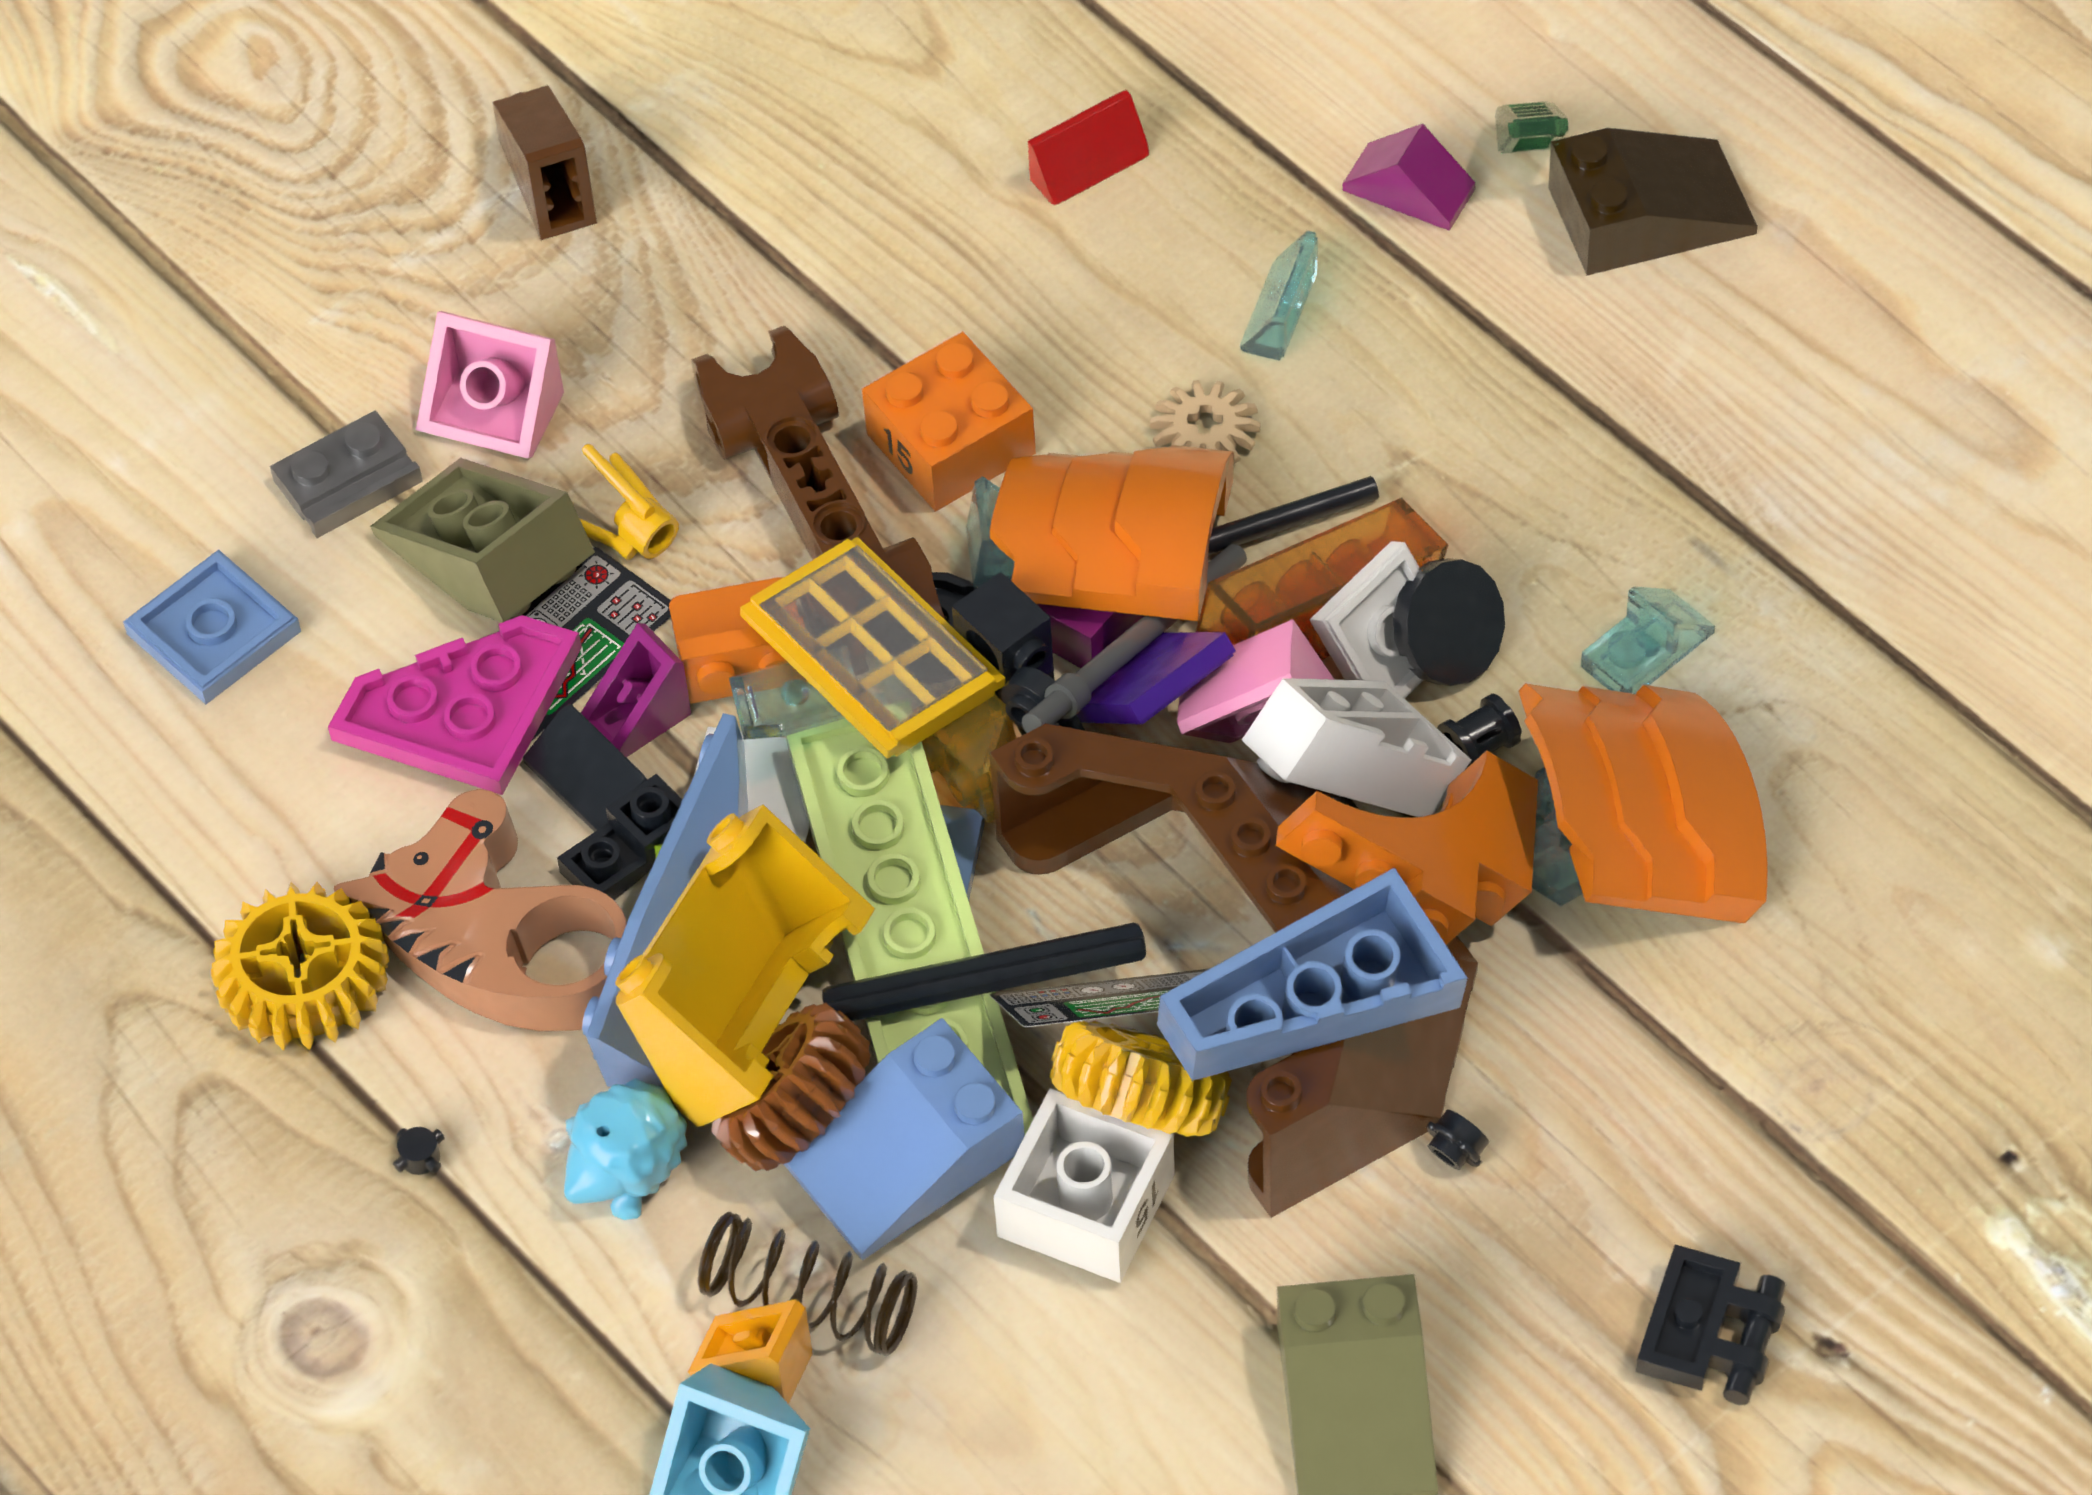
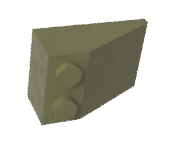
[370,458,595,622]
[1277,1274,1438,1495]

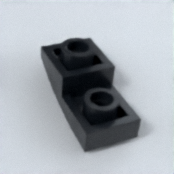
[557,774,682,900]

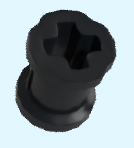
[1437,693,1522,768]

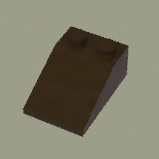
[1548,128,1758,276]

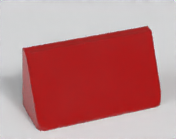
[1028,90,1149,205]

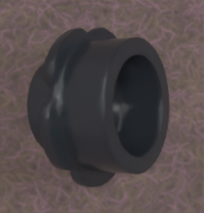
[1426,1109,1489,1170]

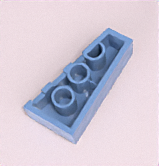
[1157,868,1468,1081]

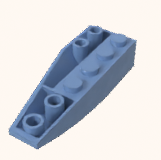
[582,713,748,1094]

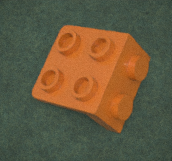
[669,577,808,704]

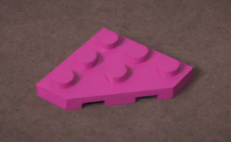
[328,615,582,795]

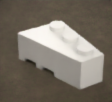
[1242,678,1471,817]

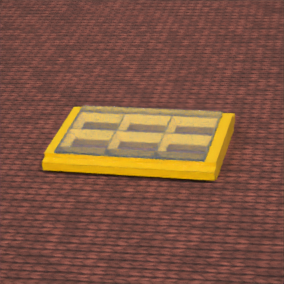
[740,537,1005,759]

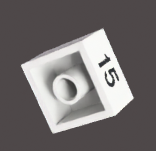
[994,1088,1175,1283]

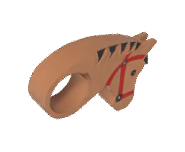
[334,789,627,1031]

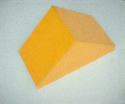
[688,1299,813,1404]

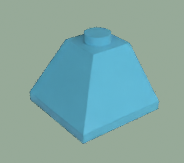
[649,1363,810,1495]

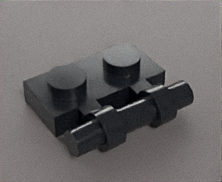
[1636,1244,1786,1405]

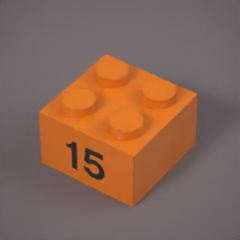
[862,331,1036,512]

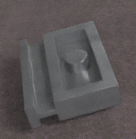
[270,410,423,538]

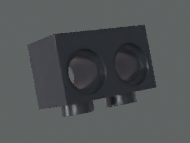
[952,571,1054,726]

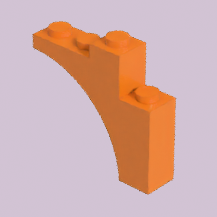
[1276,751,1538,945]

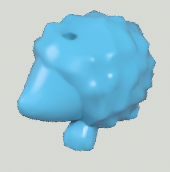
[564,1078,687,1220]

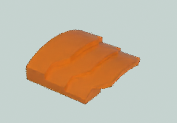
[990,445,1234,621]
[1518,683,1768,923]

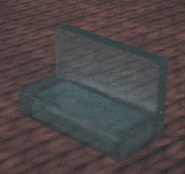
[729,646,886,740]

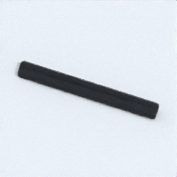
[822,922,1146,1021]

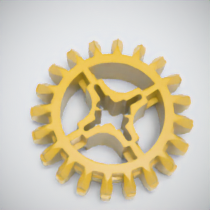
[211,881,389,1051]
[1049,1021,1232,1137]

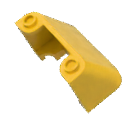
[615,804,875,1127]

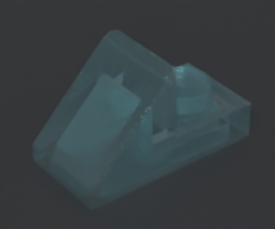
[1581,586,1715,694]

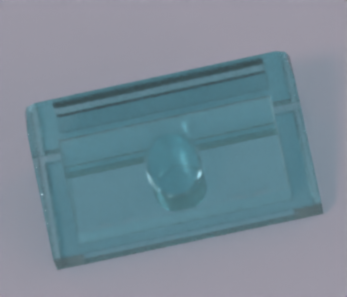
[1240,231,1318,361]

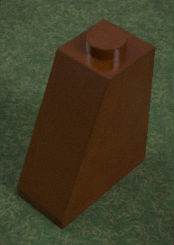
[492,85,597,240]

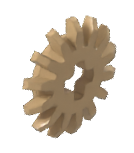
[1150,380,1260,464]

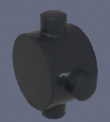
[393,1127,445,1175]

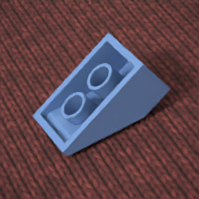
[784,1018,1025,1261]

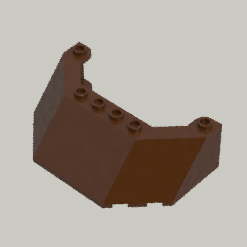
[989,723,1478,1218]

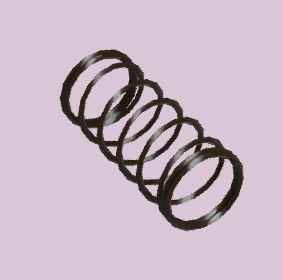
[697,1211,918,1356]

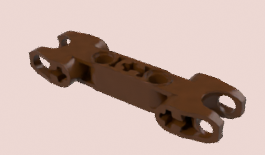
[691,326,945,678]

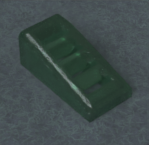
[1495,101,1569,153]

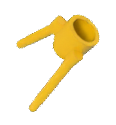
[579,444,679,560]

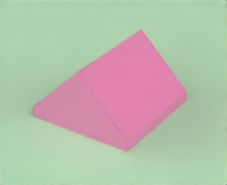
[416,311,564,458]
[1177,619,1335,743]

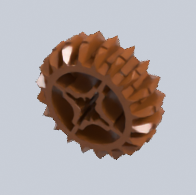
[711,1003,871,1171]

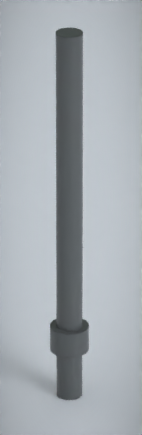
[1022,544,1247,733]

